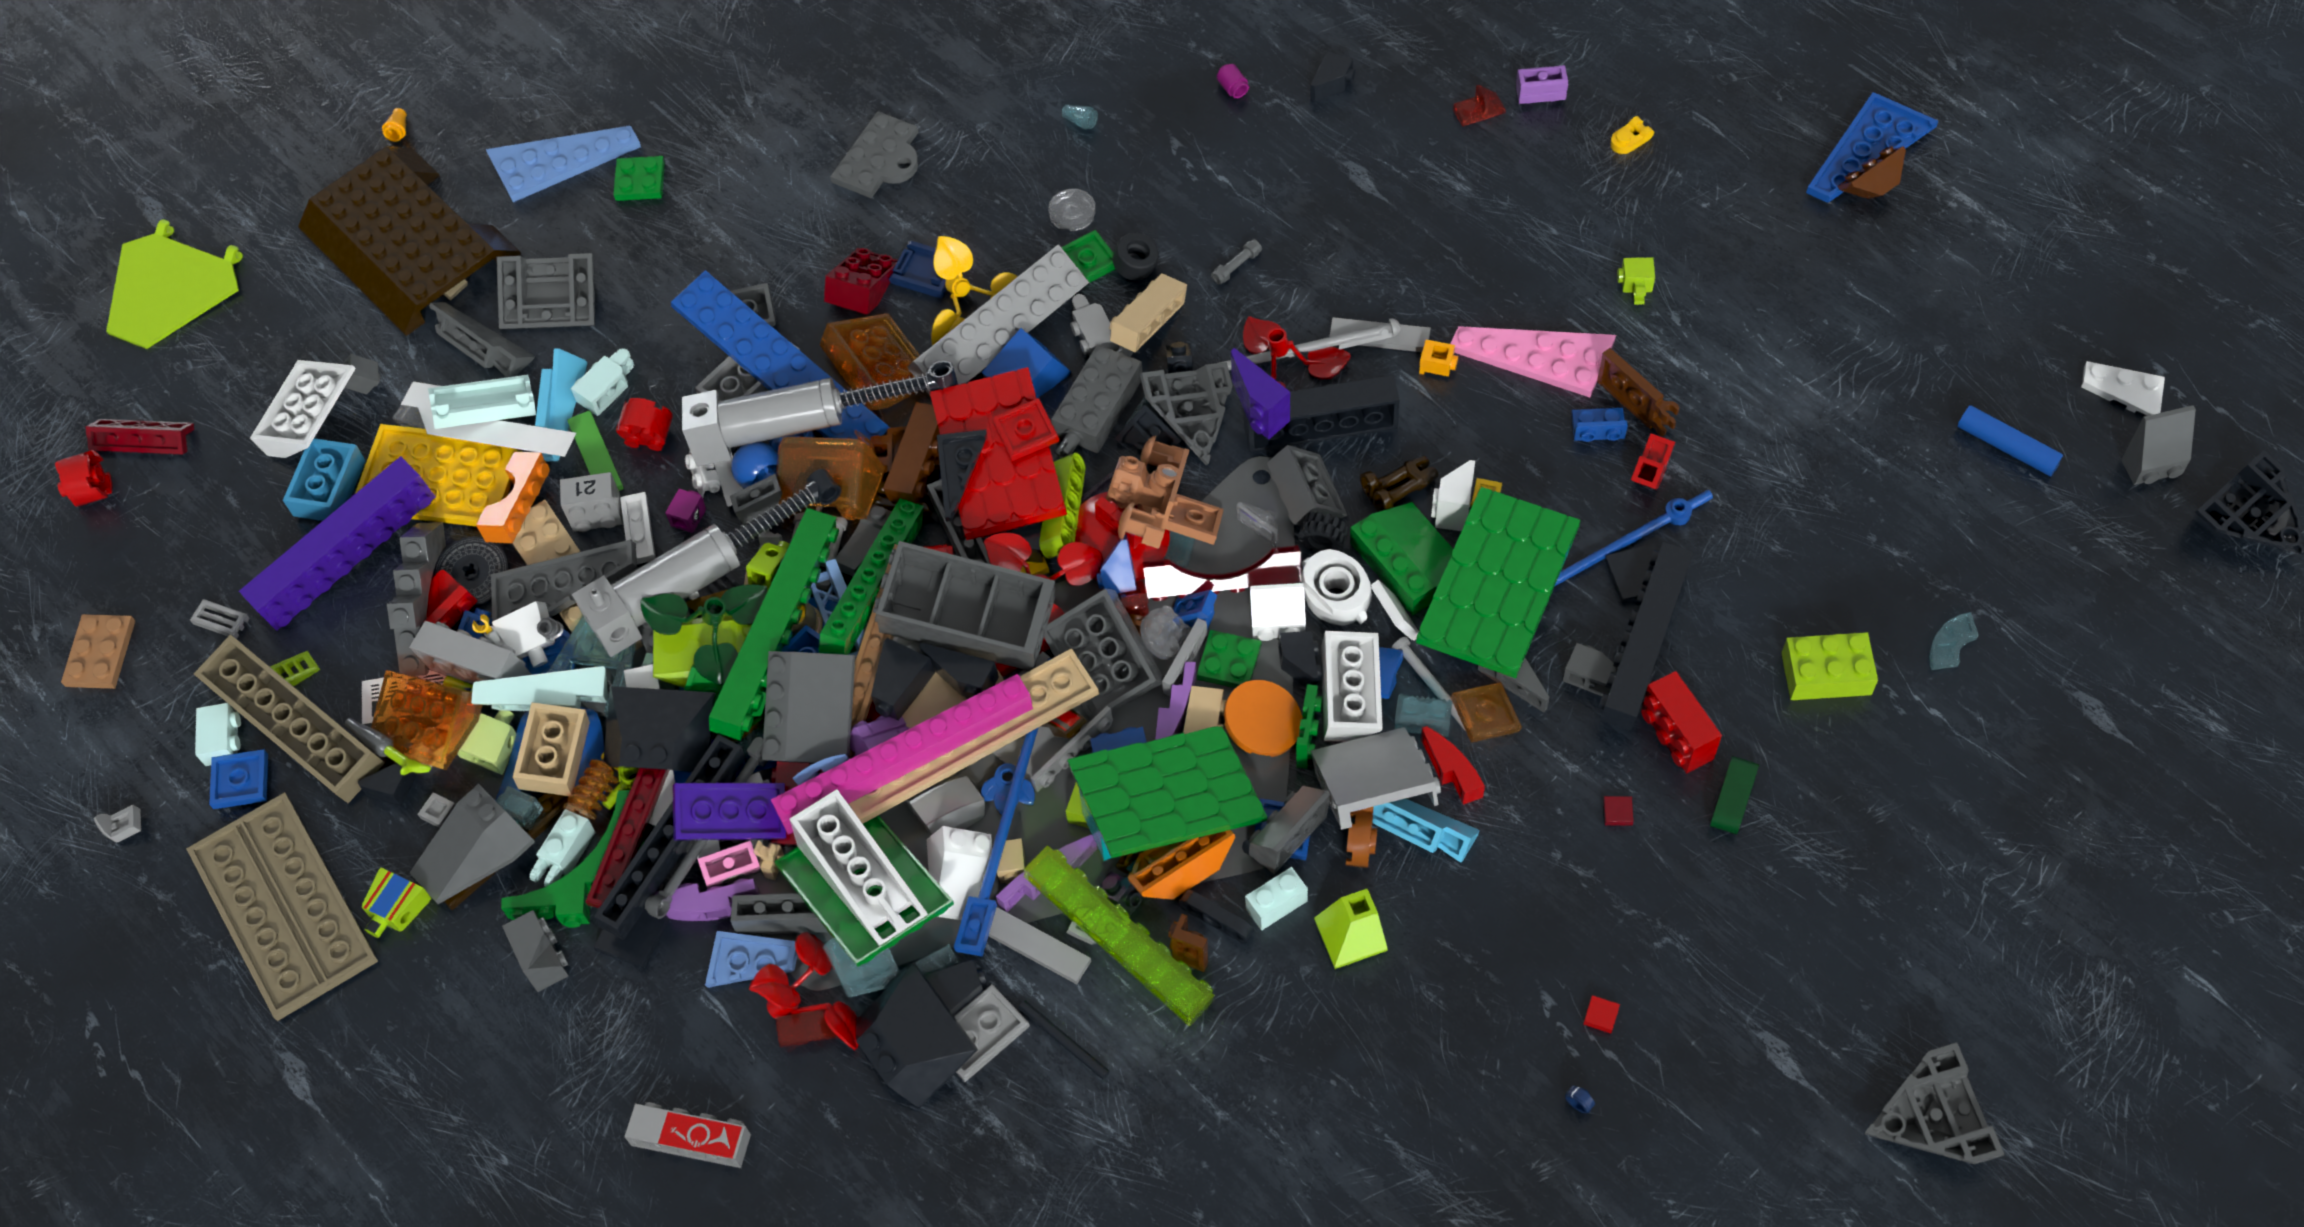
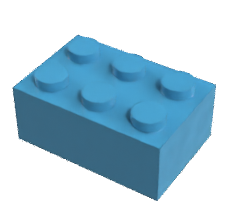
[283,438,366,521]

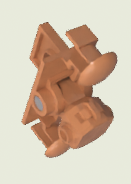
[1106,436,1224,549]

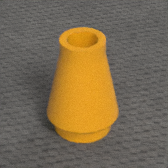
[382,108,407,142]

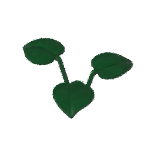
[640,585,767,685]

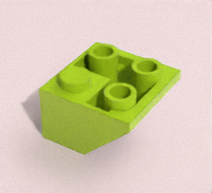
[1314,889,1388,969]

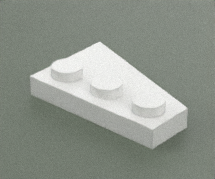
[2081,361,2165,416]

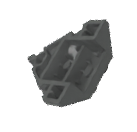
[1140,362,1232,465]
[1865,1043,2004,1164]

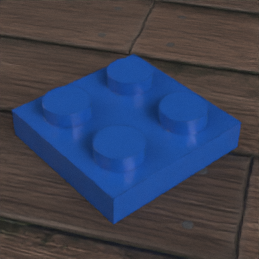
[209,749,268,809]

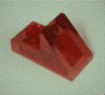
[1453,85,1506,127]
[1118,581,1149,618]

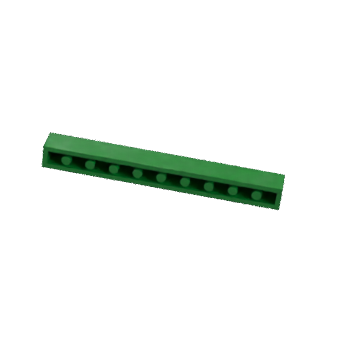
[709,508,839,740]

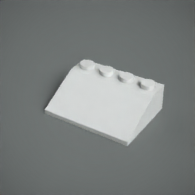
[250,360,356,458]

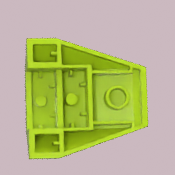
[653,615,752,688]

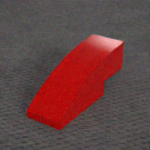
[1421,726,1485,805]

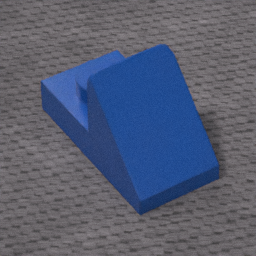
[1168,590,1217,630]

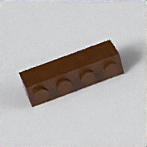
[883,402,940,504]

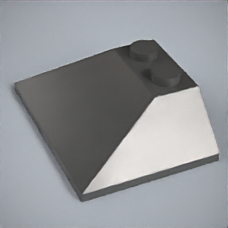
[497,253,595,329]

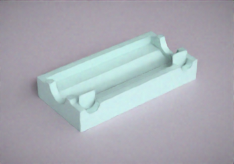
[428,375,536,429]

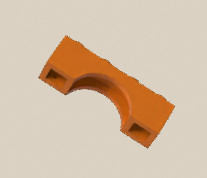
[476,452,550,543]

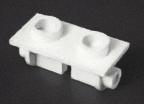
[685,450,721,498]

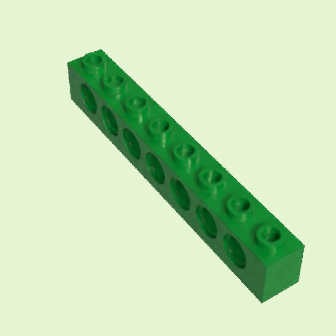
[819,498,924,655]

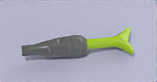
[345,718,431,775]

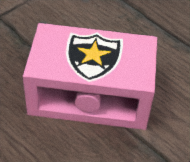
[698,840,760,889]

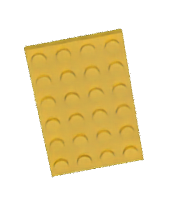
[355,424,523,526]

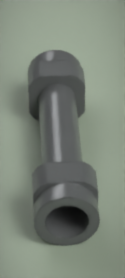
[1211,239,1262,285]

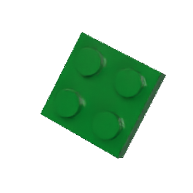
[614,156,665,201]
[1197,630,1262,688]

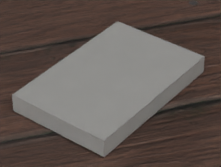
[954,984,1030,1082]

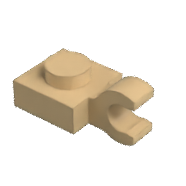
[753,841,784,880]

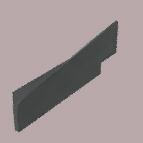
[430,302,535,378]

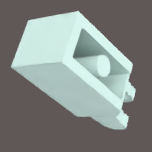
[571,348,634,416]
[529,809,596,887]

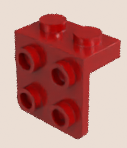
[425,570,478,629]

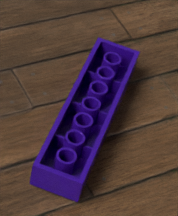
[239,456,436,631]

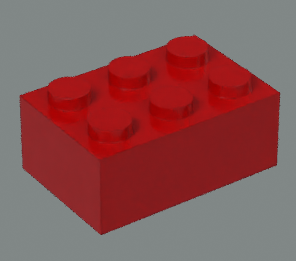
[1641,671,1722,774]

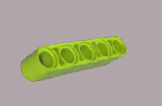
[1039,453,1086,559]

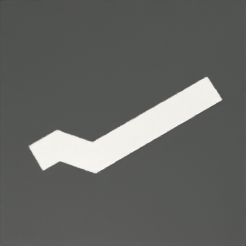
[401,382,576,457]

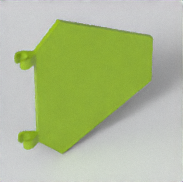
[106,219,243,349]

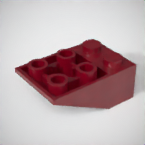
[824,248,898,315]

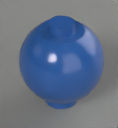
[731,442,782,489]

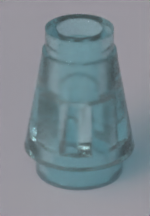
[1062,104,1098,129]

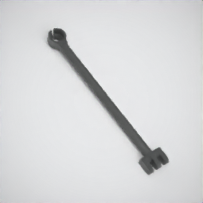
[645,737,768,919]

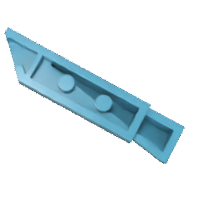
[535,348,588,462]
[1373,799,1479,862]

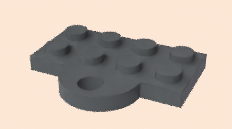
[830,111,919,198]

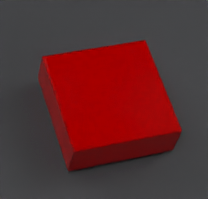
[1583,995,1620,1033]

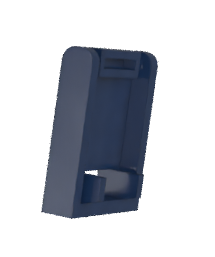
[889,241,947,299]

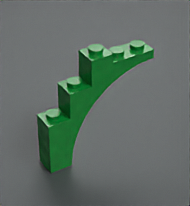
[501,790,650,928]

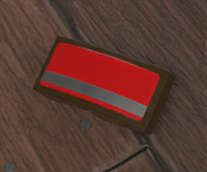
[1042,709,1087,739]

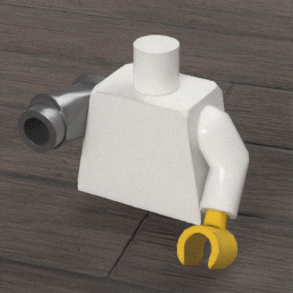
[472,601,564,668]

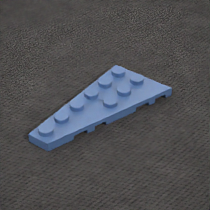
[486,126,641,202]

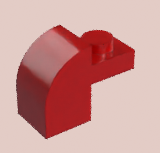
[1631,434,1676,490]

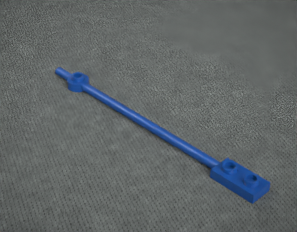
[1554,490,1713,587]
[954,658,1051,956]

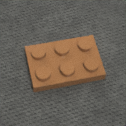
[61,614,135,689]

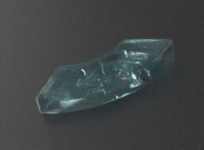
[1929,612,1979,670]

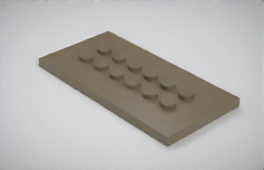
[186,792,378,1021]

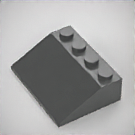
[1044,588,1164,721]
[762,651,855,763]

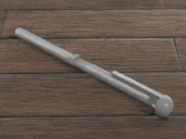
[1220,318,1401,370]

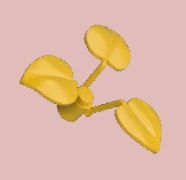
[931,236,1018,346]

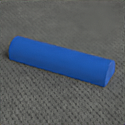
[1957,405,2063,477]

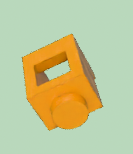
[1419,339,1458,377]

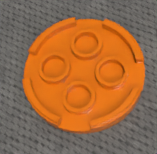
[1224,680,1302,757]

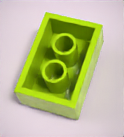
[1781,632,1878,700]

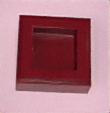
[1603,796,1634,826]

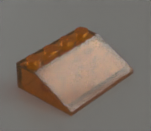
[820,313,921,411]
[371,670,483,770]

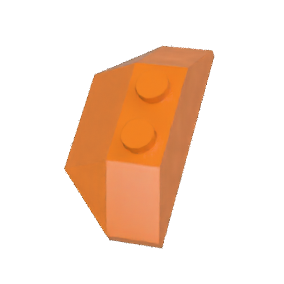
[1128,830,1235,900]

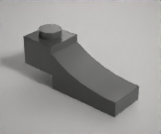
[834,504,892,577]

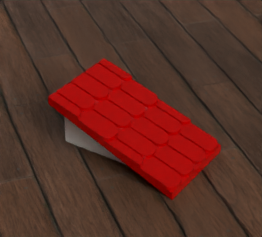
[930,367,1067,541]

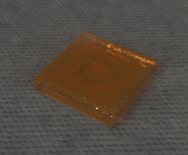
[1451,682,1522,743]

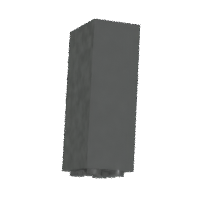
[873,541,1055,671]

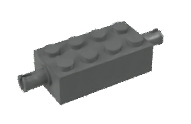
[1051,344,1143,458]

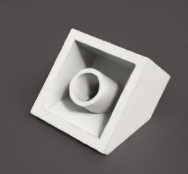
[1431,460,1475,531]
[1250,583,1305,641]

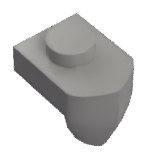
[94,805,141,843]

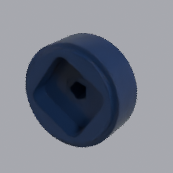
[1565,1086,1595,1113]

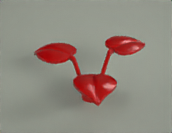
[1243,316,1351,388]
[983,533,1102,651]
[749,932,858,1050]

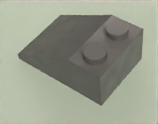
[2121,405,2196,485]

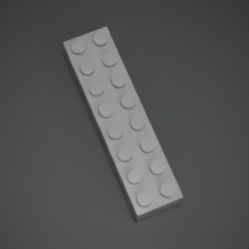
[907,244,1089,396]

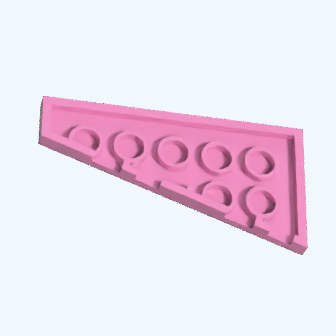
[1450,327,1616,397]

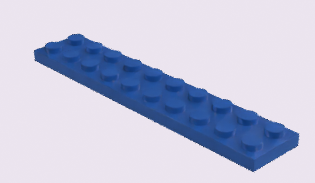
[671,270,890,465]

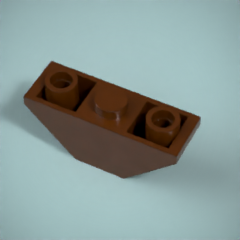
[1838,146,1906,199]

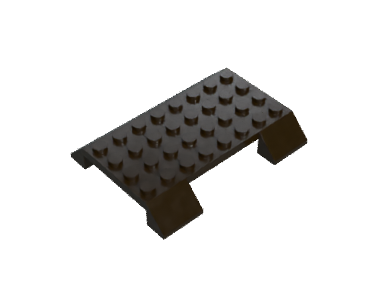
[298,146,521,336]

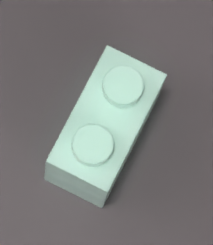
[195,703,241,766]
[1245,867,1308,931]

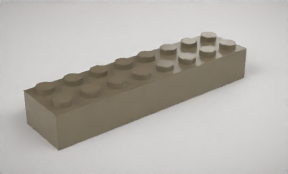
[194,634,385,803]

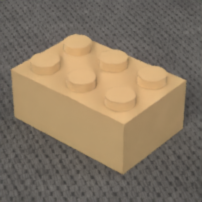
[513,702,590,796]

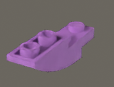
[655,879,760,921]

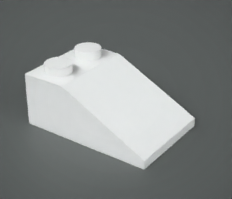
[927,826,992,920]

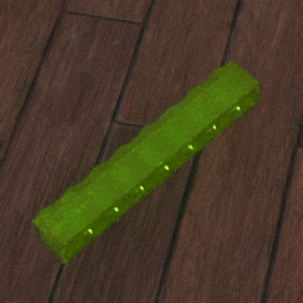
[1024,845,1215,1027]

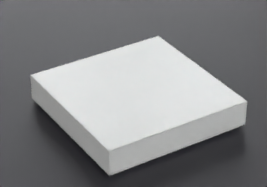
[1371,580,1419,640]

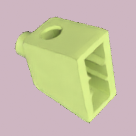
[452,710,516,775]

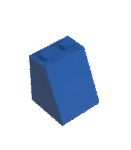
[982,328,1072,398]

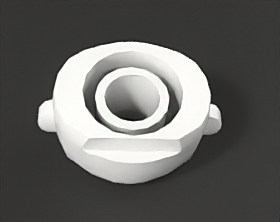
[1302,549,1372,626]

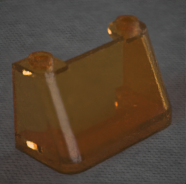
[776,437,886,520]

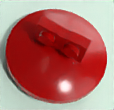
[1075,492,1170,582]

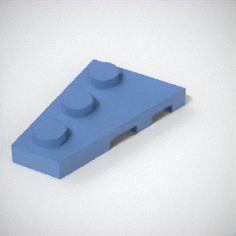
[705,931,797,988]

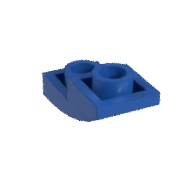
[1379,647,1403,699]

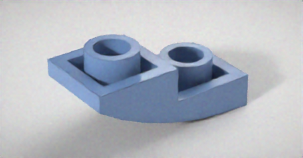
[792,754,849,785]

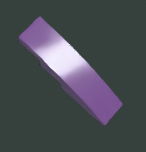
[1155,662,1197,740]
[996,835,1097,913]

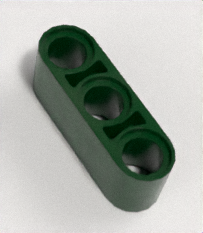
[1710,756,1759,835]

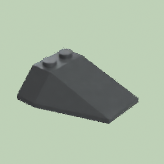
[410,784,535,904]

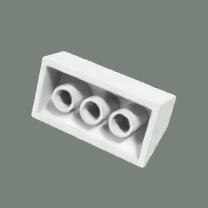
[1321,631,1382,742]

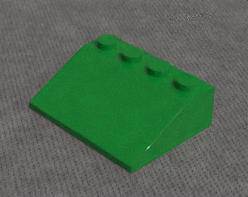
[1350,502,1453,616]

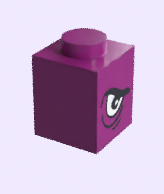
[665,489,706,533]

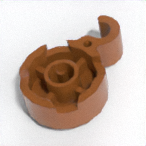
[1346,806,1377,868]

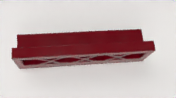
[85,419,194,454]

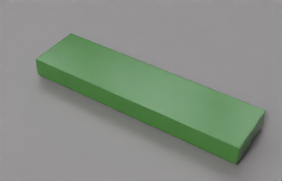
[567,410,624,491]

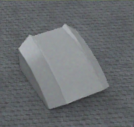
[906,776,985,836]

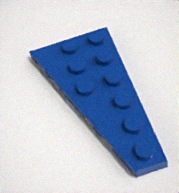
[1806,92,1938,203]

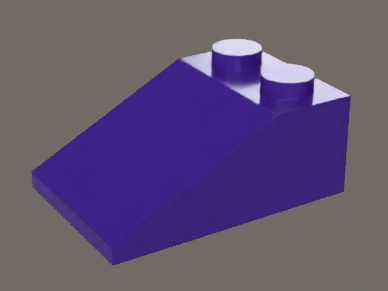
[1231,348,1290,439]

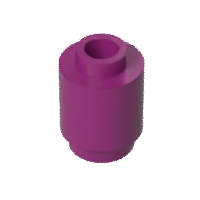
[1217,64,1249,98]

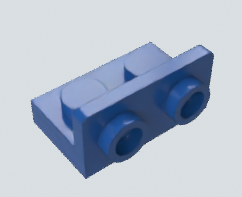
[1571,408,1628,442]

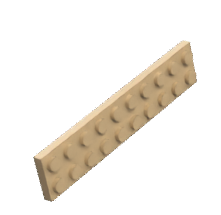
[849,648,1099,824]

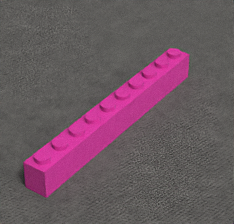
[771,674,1033,835]

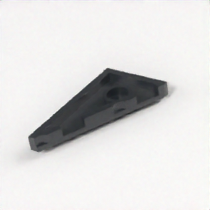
[937,429,987,522]

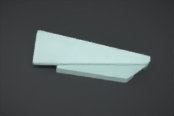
[471,666,608,711]

